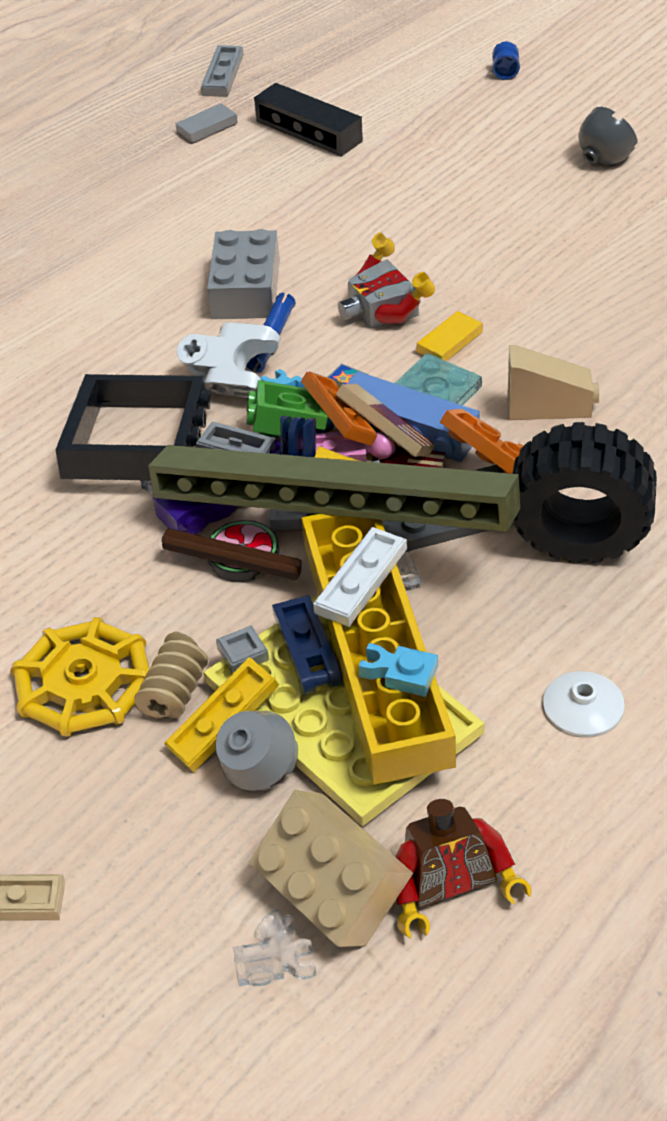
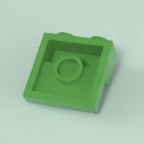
[246,380,328,438]

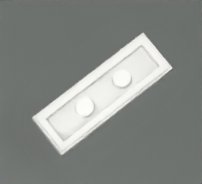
[313,527,407,627]

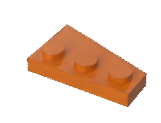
[440,409,523,474]

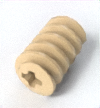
[134,631,208,718]

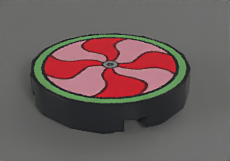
[207,520,280,582]

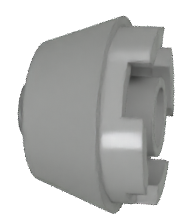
[216,711,298,791]

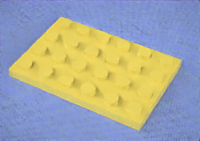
[203,595,485,827]

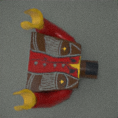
[395,799,532,939]

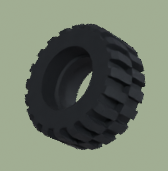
[512,422,657,563]

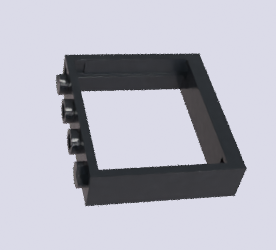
[55,374,211,481]

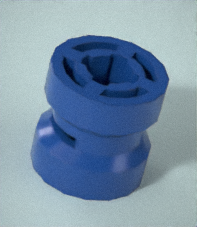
[492,41,520,80]

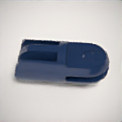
[280,416,316,457]

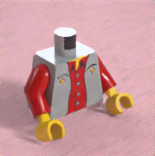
[338,232,435,328]

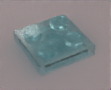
[395,353,482,405]

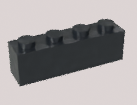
[254,83,363,157]

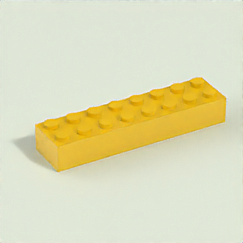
[301,514,456,785]

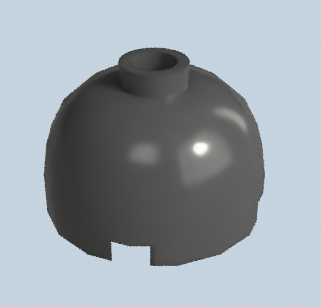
[578,106,638,166]

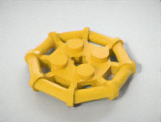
[10,617,150,737]

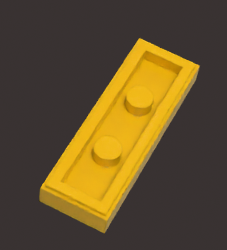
[164,657,279,773]

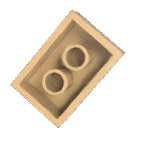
[248,790,413,947]

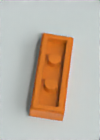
[301,371,377,446]

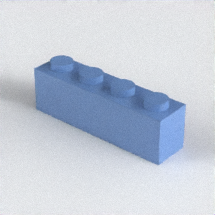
[348,371,480,462]

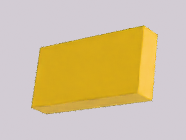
[417,311,483,365]

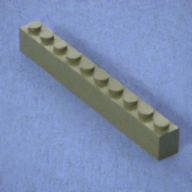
[148,445,520,532]

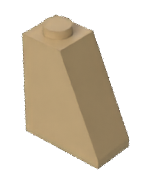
[507,345,599,420]

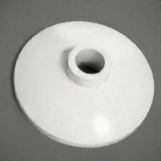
[543,671,625,738]

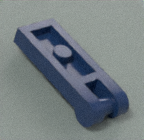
[272,595,343,695]

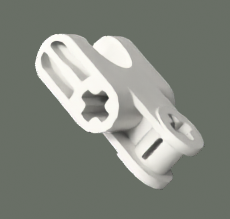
[177,322,281,398]

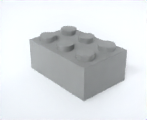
[207,229,280,319]

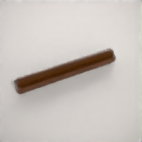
[161,529,302,581]

